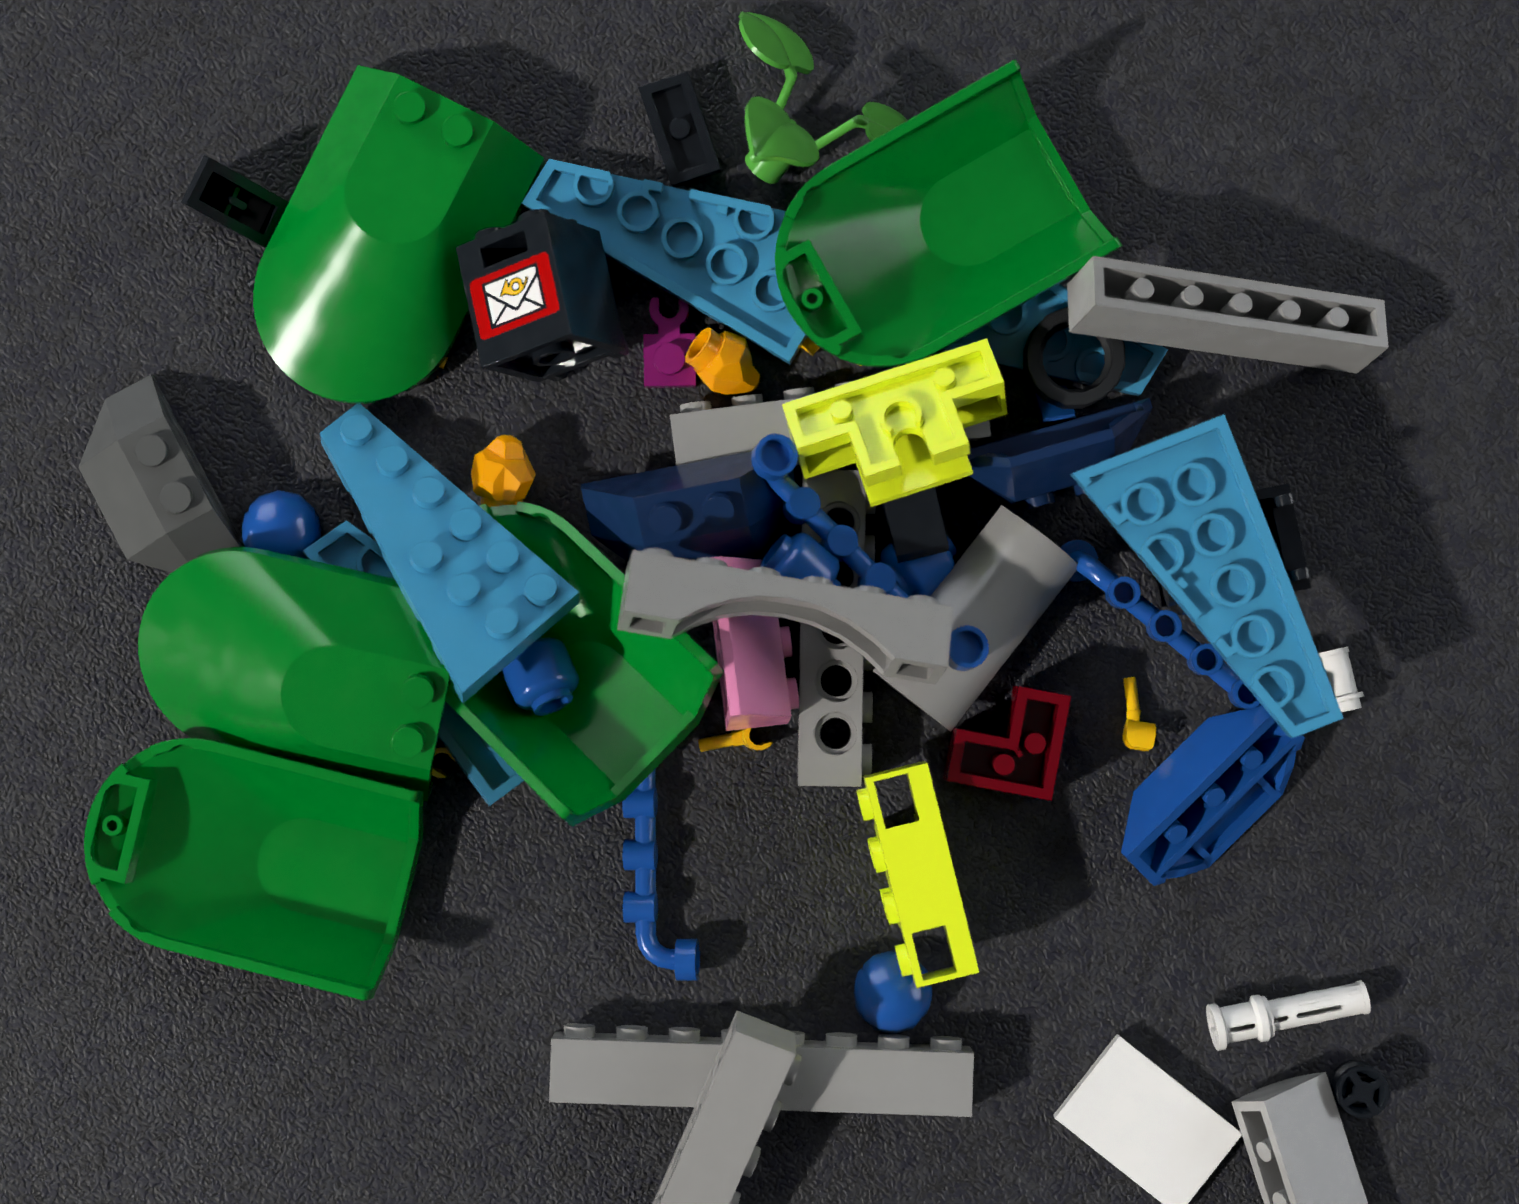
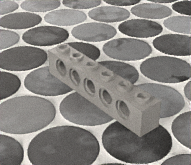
[797,470,876,787]

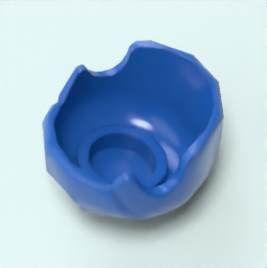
[242,490,321,559]
[854,950,933,1034]

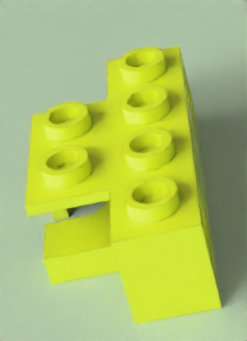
[782,338,1007,507]
[856,761,980,988]

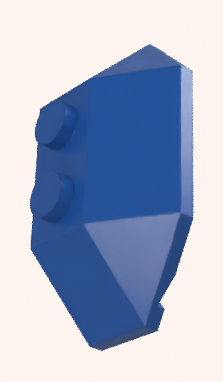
[1121,706,1305,886]

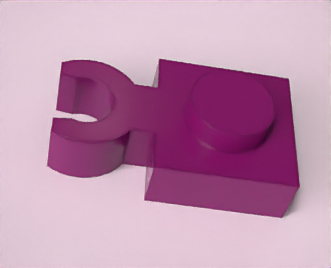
[643,298,696,388]

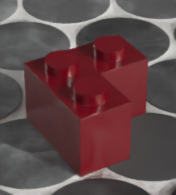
[943,686,1071,801]

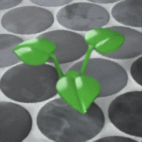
[738,11,907,184]

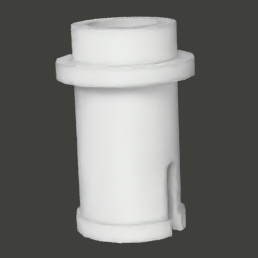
[1318,646,1364,712]

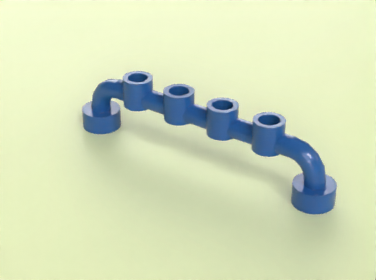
[751,434,989,671]
[1060,540,1262,709]
[622,768,700,981]

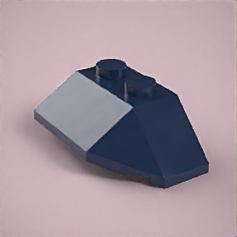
[963,398,1153,510]
[581,451,795,562]

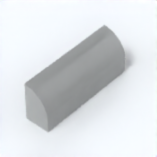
[873,505,1078,732]
[1231,1072,1368,1204]

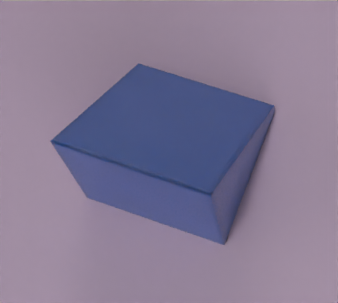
[1035,385,1076,425]

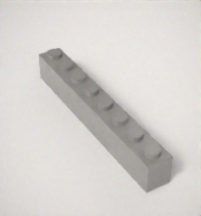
[549,1023,974,1117]

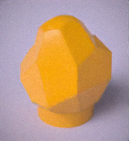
[685,327,760,395]
[471,434,536,507]

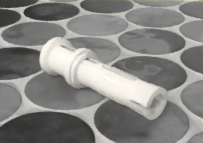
[1206,980,1371,1051]

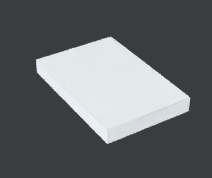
[1053,1034,1242,1204]

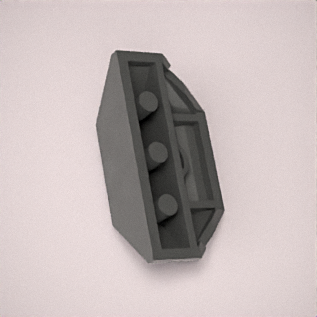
[78,375,244,573]

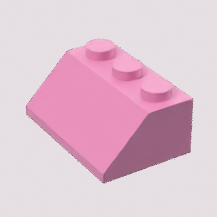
[710,556,799,731]

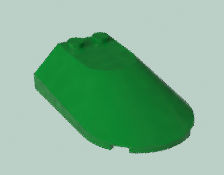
[775,59,1122,367]
[253,65,545,404]
[446,501,724,827]
[138,547,451,802]
[84,738,424,1001]

